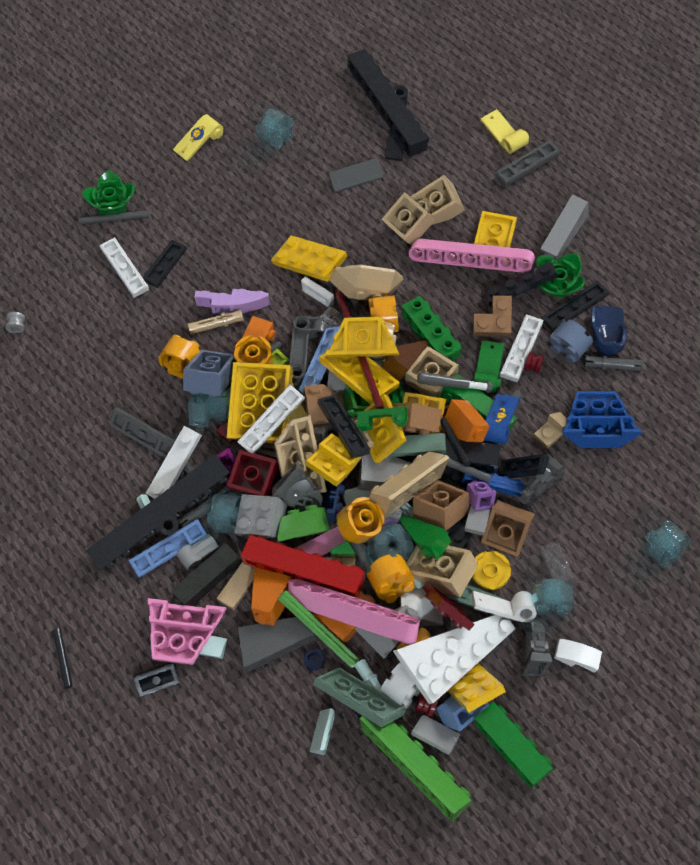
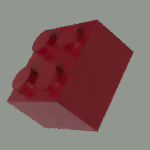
[227,450,279,496]

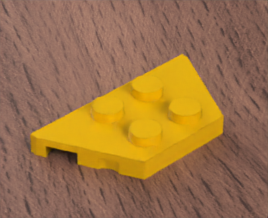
[325,317,399,357]

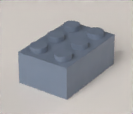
[183,350,235,397]

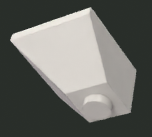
[400,587,443,626]

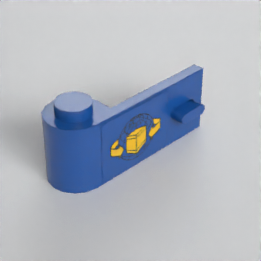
[484,394,520,445]

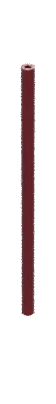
[334,289,384,409]

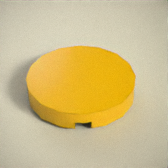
[472,551,511,590]

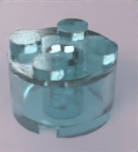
[256,108,294,149]
[207,494,242,535]
[643,519,692,568]
[367,524,414,563]
[532,579,574,616]

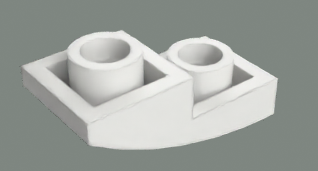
[554,639,602,672]

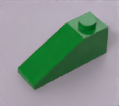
[399,515,452,560]

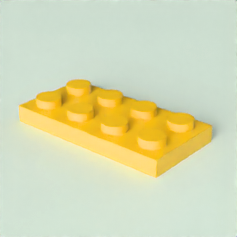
[271,235,348,282]
[319,352,400,404]

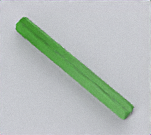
[278,590,359,668]

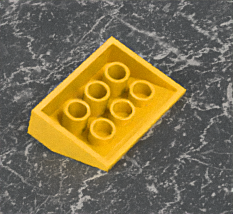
[227,362,293,444]

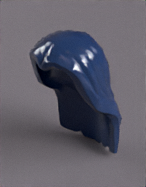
[590,306,628,356]

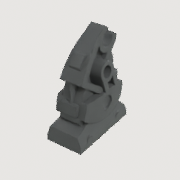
[518,454,565,504]
[272,460,323,512]
[522,620,552,676]

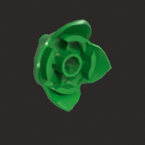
[82,170,135,215]
[536,253,585,298]

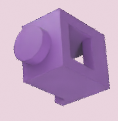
[466,480,496,511]

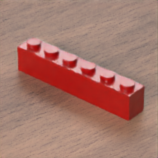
[241,535,365,598]

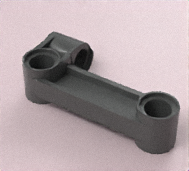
[289,315,329,386]

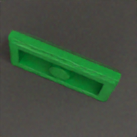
[330,541,357,561]

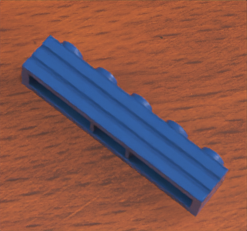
[461,467,525,497]

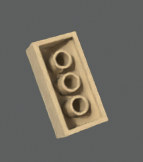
[369,451,449,518]

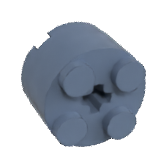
[549,319,593,364]

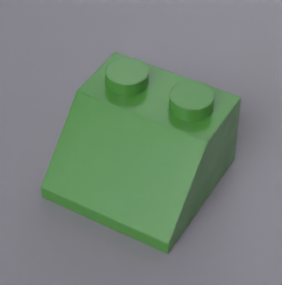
[278,505,330,542]

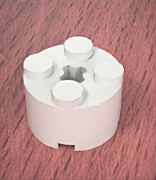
[381,662,420,709]

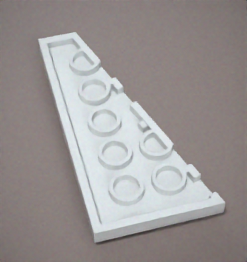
[393,615,516,704]

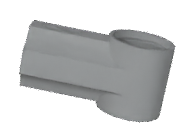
[176,534,219,572]

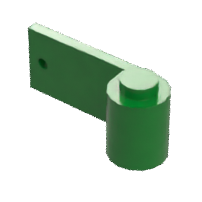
[474,340,504,394]

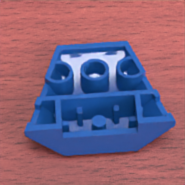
[563,391,642,448]

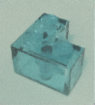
[188,390,231,428]

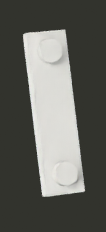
[99,237,149,298]
[500,314,544,383]
[238,385,305,454]
[146,426,202,498]

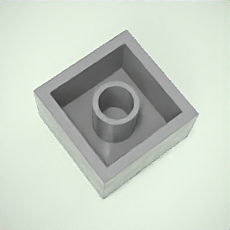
[234,494,287,542]

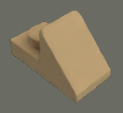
[534,412,568,449]

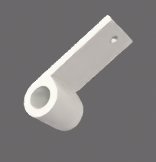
[472,591,537,622]

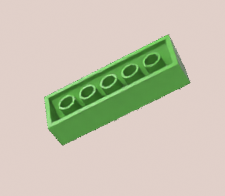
[360,716,471,823]

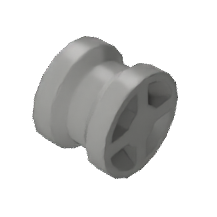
[6,312,25,333]

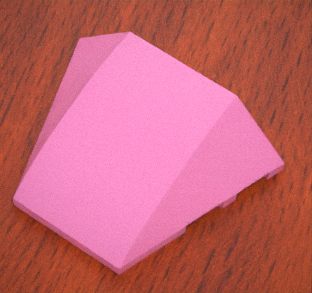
[148,598,227,665]

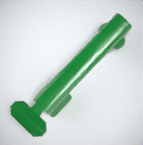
[347,406,408,431]

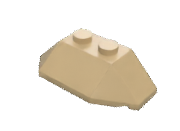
[329,265,403,300]
[274,415,327,493]

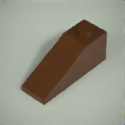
[381,340,429,381]

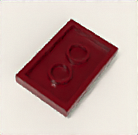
[422,582,475,631]

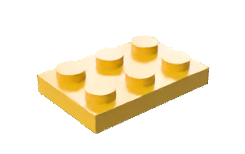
[471,211,517,260]
[364,394,407,464]
[447,663,506,713]

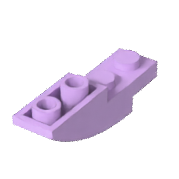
[194,289,270,314]

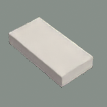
[301,277,334,308]

